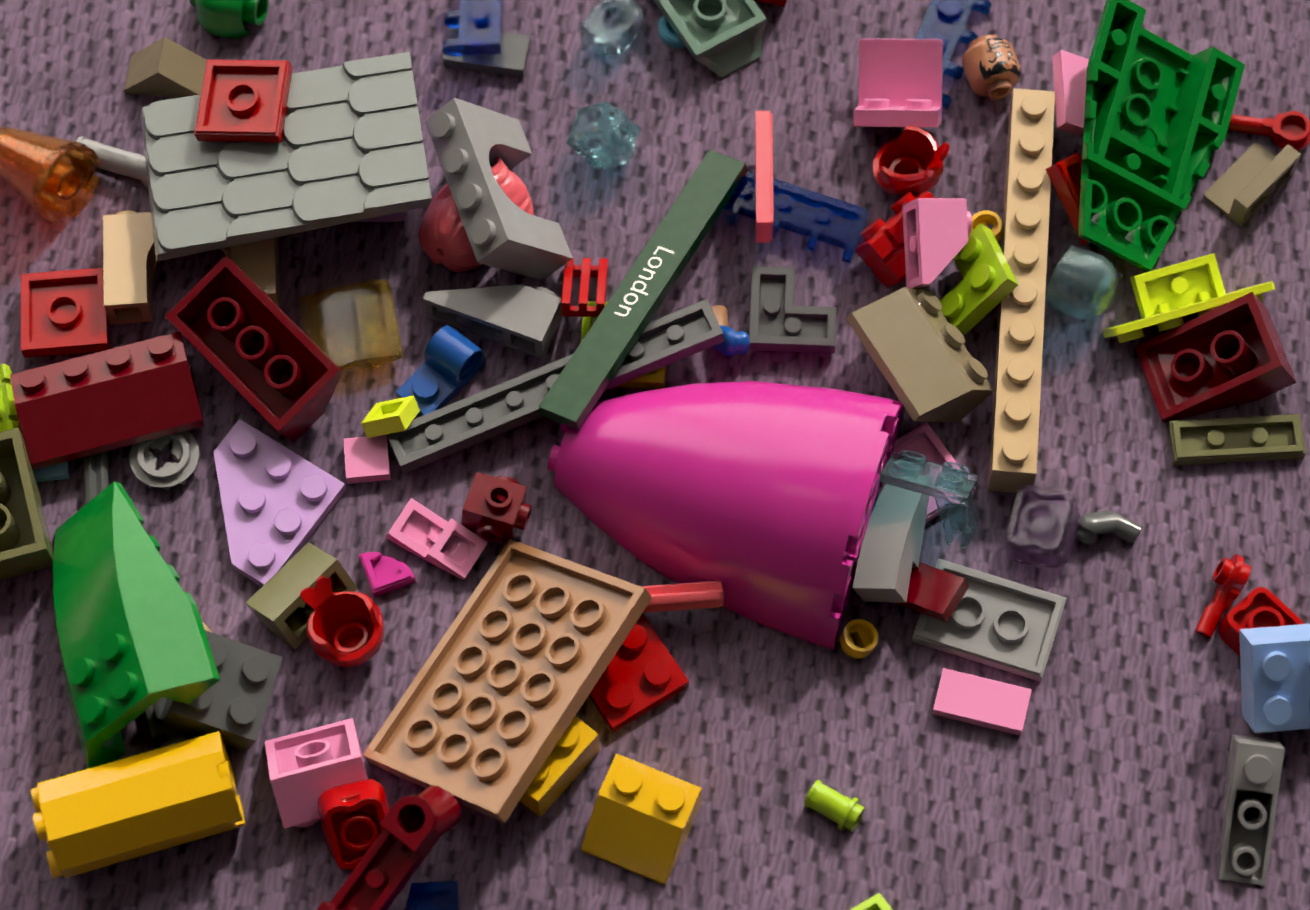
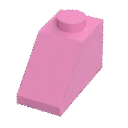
[902,198,972,289]

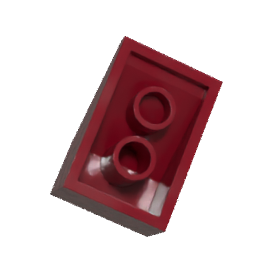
[1135,292,1297,423]

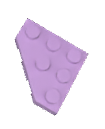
[213,419,346,587]

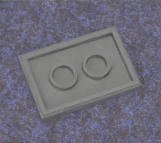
[912,558,1067,682]

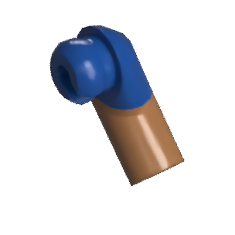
[711,305,749,357]

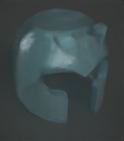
[1046,244,1123,320]

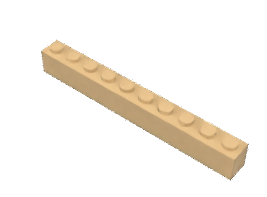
[988,88,1055,494]

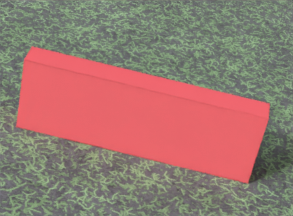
[755,111,773,243]

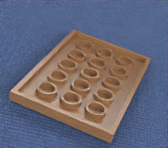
[363,539,652,823]

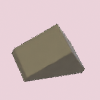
[124,37,206,98]

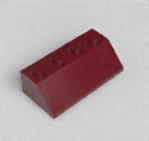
[165,255,343,443]
[10,331,204,470]

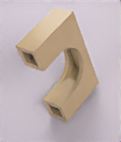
[103,210,280,325]

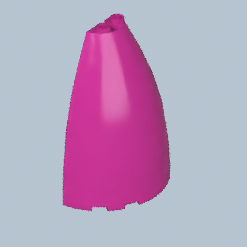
[547,381,905,650]

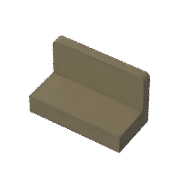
[1204,143,1301,227]

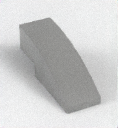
[853,482,931,603]

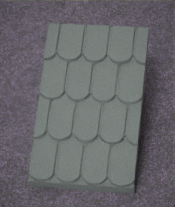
[141,52,432,262]

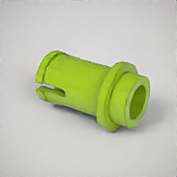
[804,780,866,832]

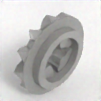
[129,430,201,491]

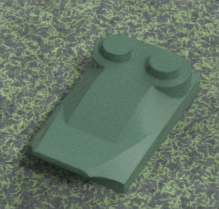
[651,0,767,78]

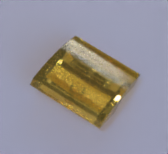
[299,280,403,371]

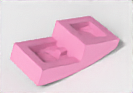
[385,498,488,580]

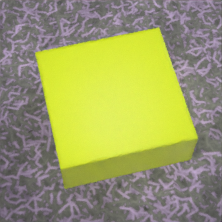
[361,395,420,438]

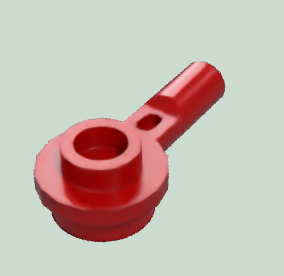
[1228,111,1310,151]
[1195,554,1251,639]

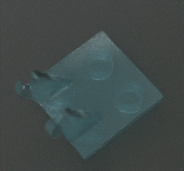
[878,450,978,549]

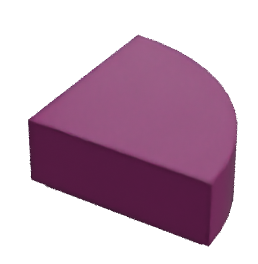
[359,552,416,597]

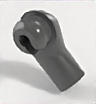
[1075,510,1143,545]

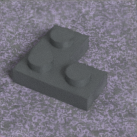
[749,266,837,353]

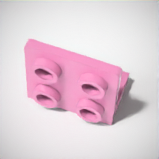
[854,39,943,127]

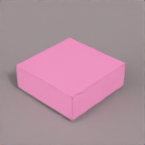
[343,435,391,484]

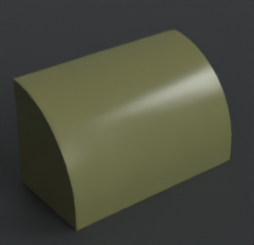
[245,542,358,650]

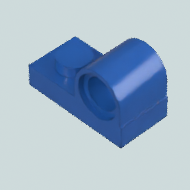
[396,325,486,417]

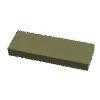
[1168,414,1306,466]

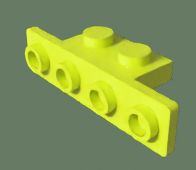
[1102,253,1275,343]

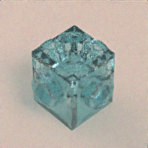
[566,101,641,169]

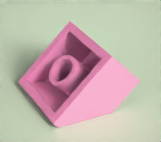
[265,718,368,828]

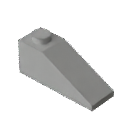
[423,284,563,359]

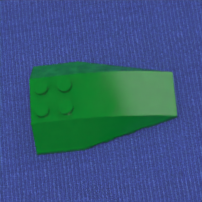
[1078,0,1245,272]
[53,481,220,769]

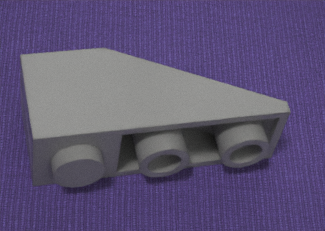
[1218,734,1285,886]

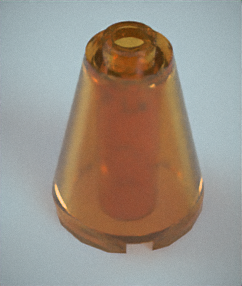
[0,126,100,224]

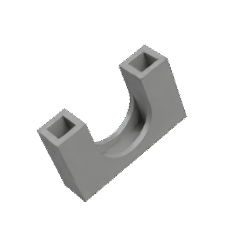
[425,98,573,280]

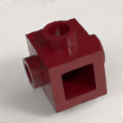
[462,472,532,542]

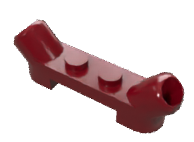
[317,785,461,910]

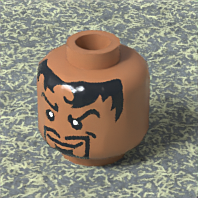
[962,35,1022,99]

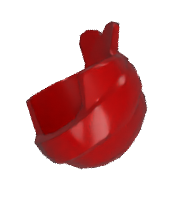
[872,126,950,196]
[299,576,384,668]

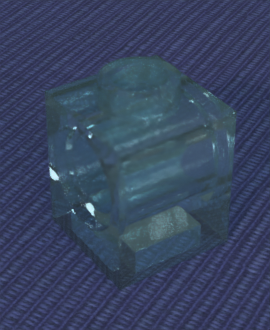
[581,0,644,65]

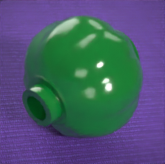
[190,0,269,39]

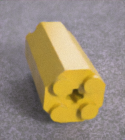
[31,731,246,878]

